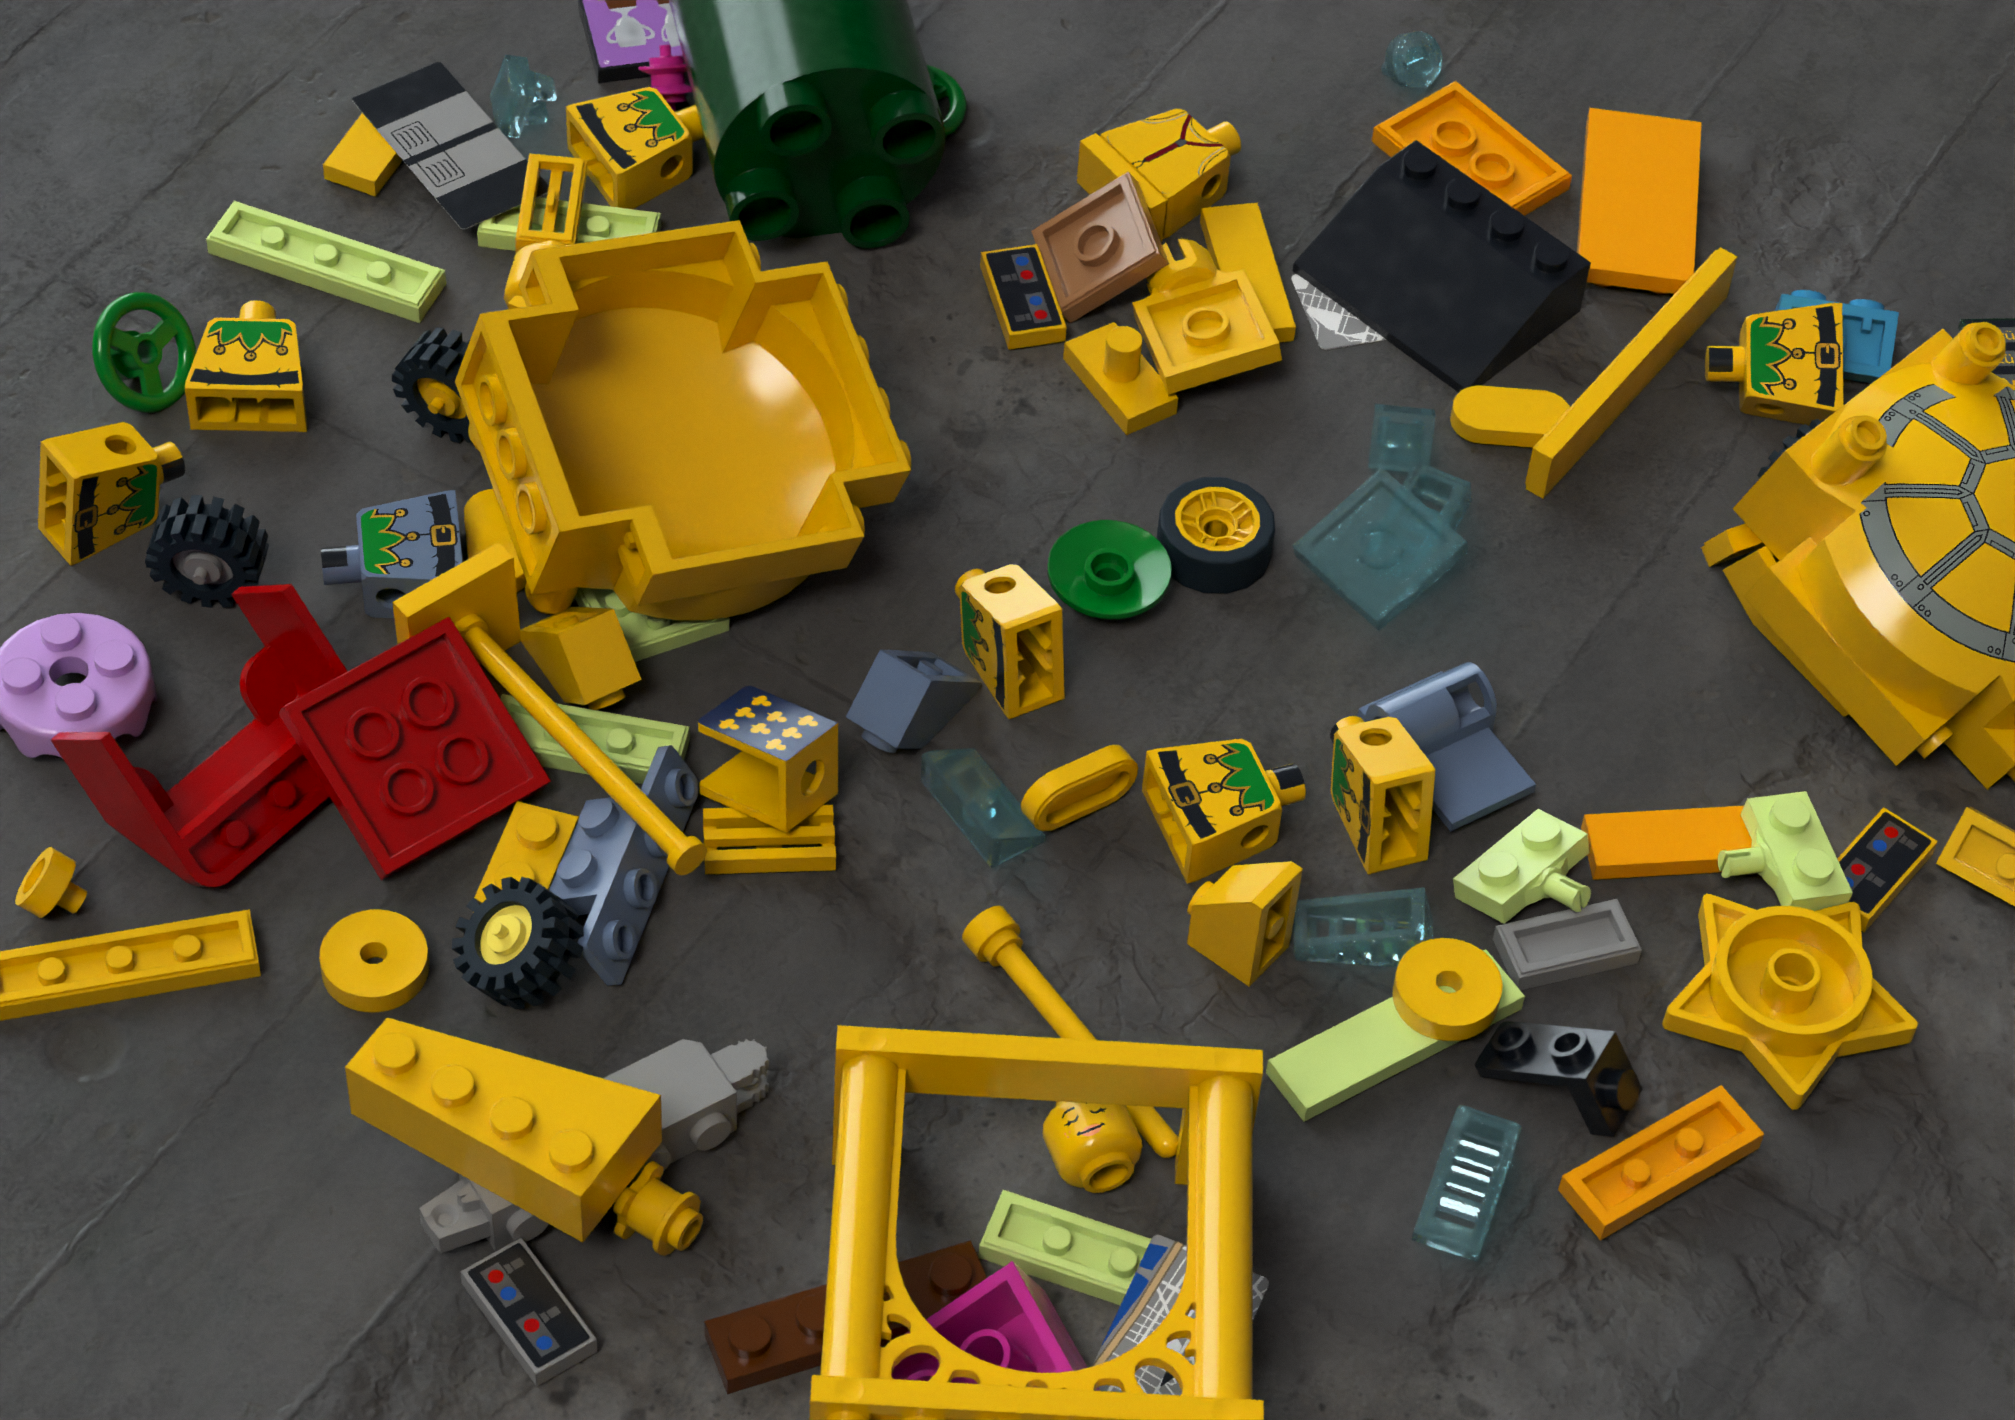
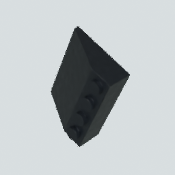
[1292,140,1591,393]

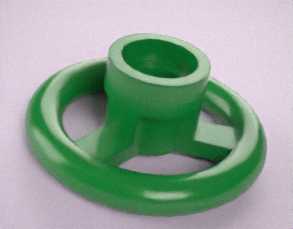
[92,292,196,413]

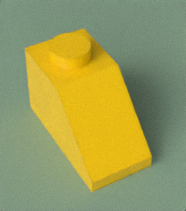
[520,607,642,710]
[1187,861,1303,987]

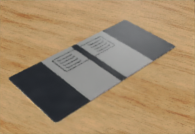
[352,62,549,229]

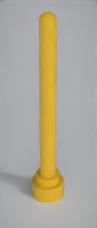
[962,906,1179,1158]

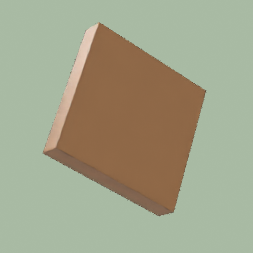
[1031,171,1169,323]

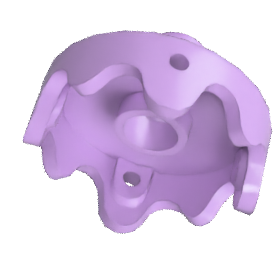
[0,613,157,759]

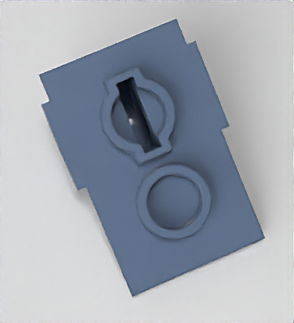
[1357,662,1536,832]

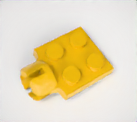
[1132,239,1282,395]

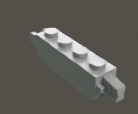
[419,1039,769,1253]

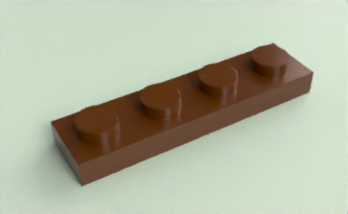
[704,1240,987,1394]

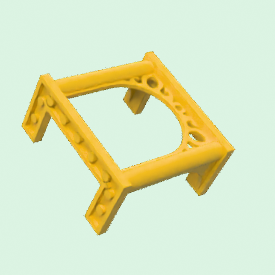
[809,1025,1264,1420]

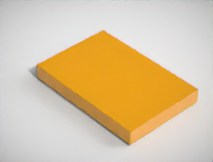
[1372,81,1572,216]

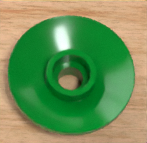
[1047,520,1172,619]

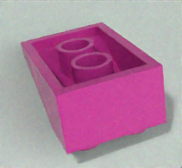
[891,1261,1101,1391]

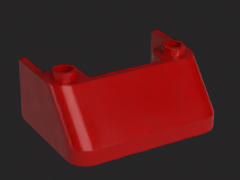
[51,584,347,887]

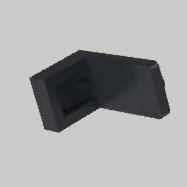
[1475,1021,1643,1137]

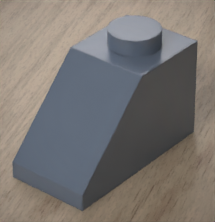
[846,649,982,753]

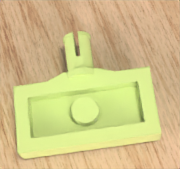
[1718,791,1853,911]
[1453,809,1591,924]

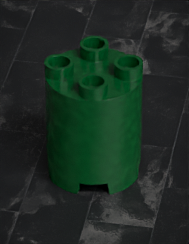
[669,0,945,248]

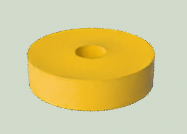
[319,909,429,1013]
[1392,938,1503,1041]

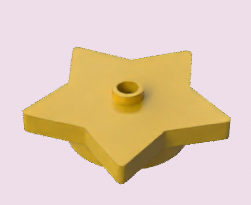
[1662,894,1918,1110]

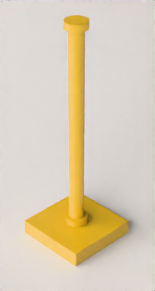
[392,542,707,876]

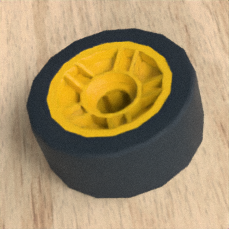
[1156,477,1275,594]

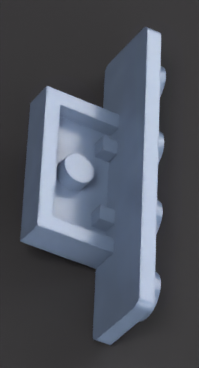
[549,745,700,986]

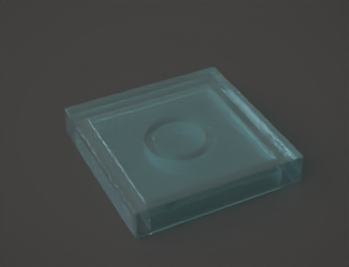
[1293,467,1468,631]

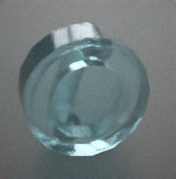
[1381,31,1443,88]

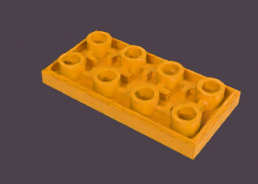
[1577,108,1702,294]

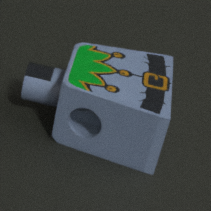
[321,490,462,618]

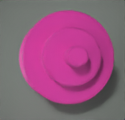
[638,45,692,112]

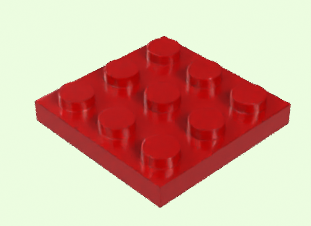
[279,616,551,881]

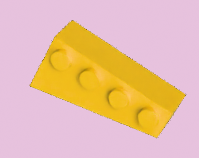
[345,1017,662,1243]

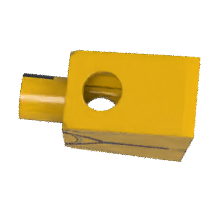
[1100,108,1241,239]

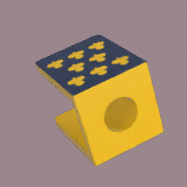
[698,686,838,833]

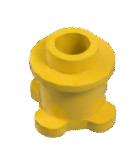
[613,1161,703,1256]

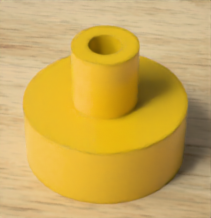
[15,847,87,918]

